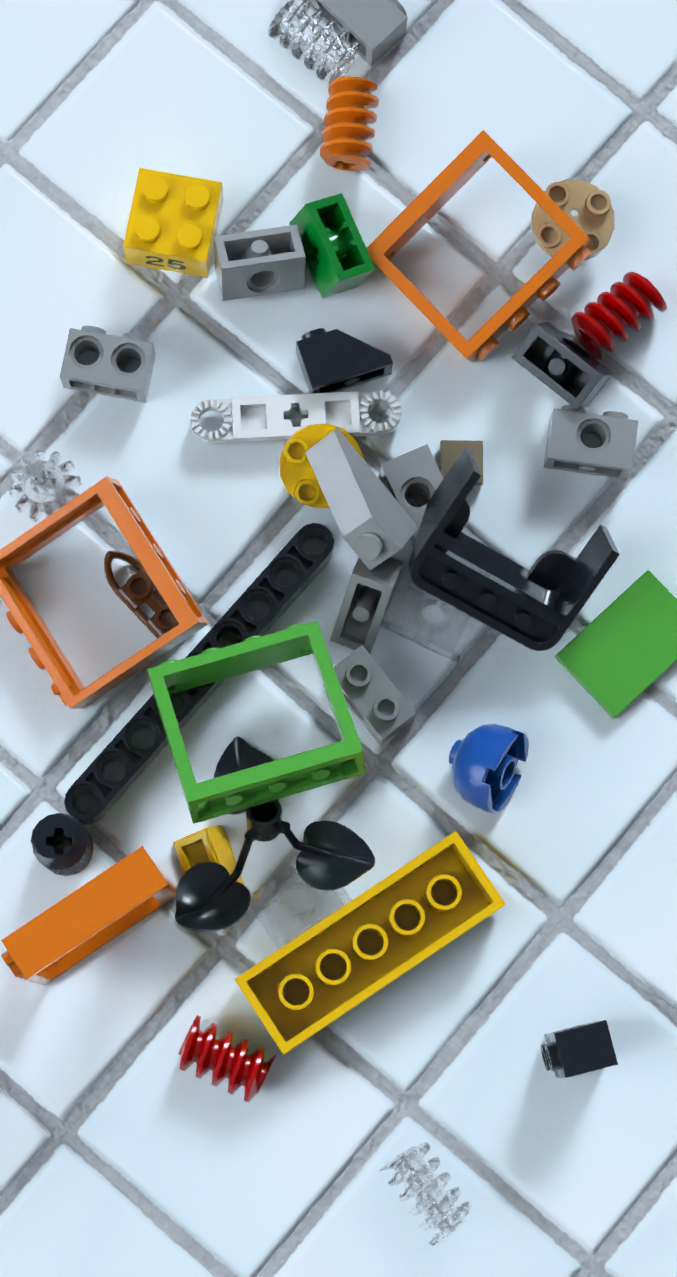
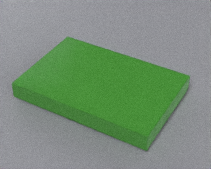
[555,570,677,719]

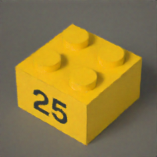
[123,168,223,278]

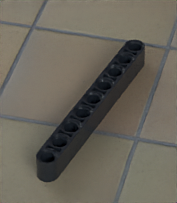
[64,523,334,825]

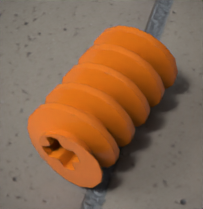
[320,76,379,171]

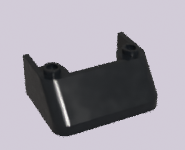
[408,447,620,651]

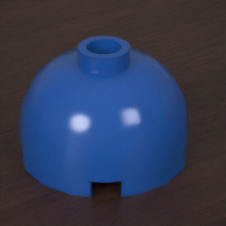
[449,724,529,813]

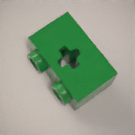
[289,193,375,299]

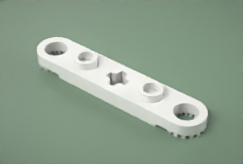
[190,390,402,444]

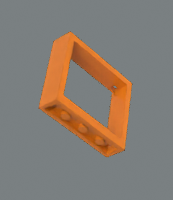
[366,130,593,362]
[0,476,209,709]
[1,846,176,985]

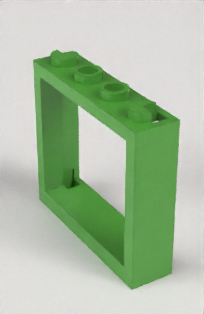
[147,621,366,824]

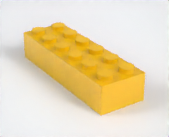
[234,831,506,1055]

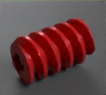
[571,272,667,360]
[178,1015,277,1102]

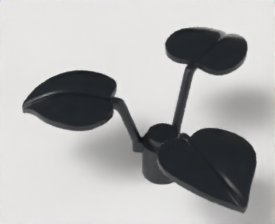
[175,736,375,932]

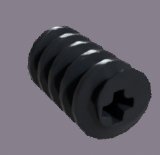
[30,813,94,876]

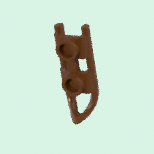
[104,550,179,639]

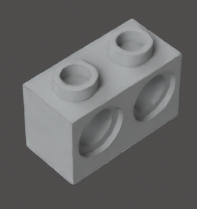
[60,325,156,403]

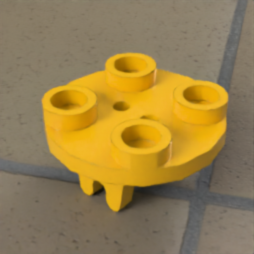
[279,423,363,508]

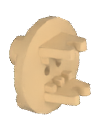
[531,180,614,262]

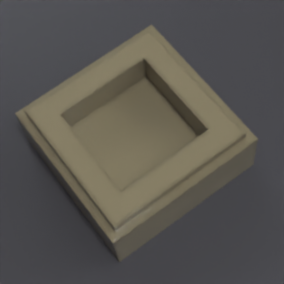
[440,440,483,485]

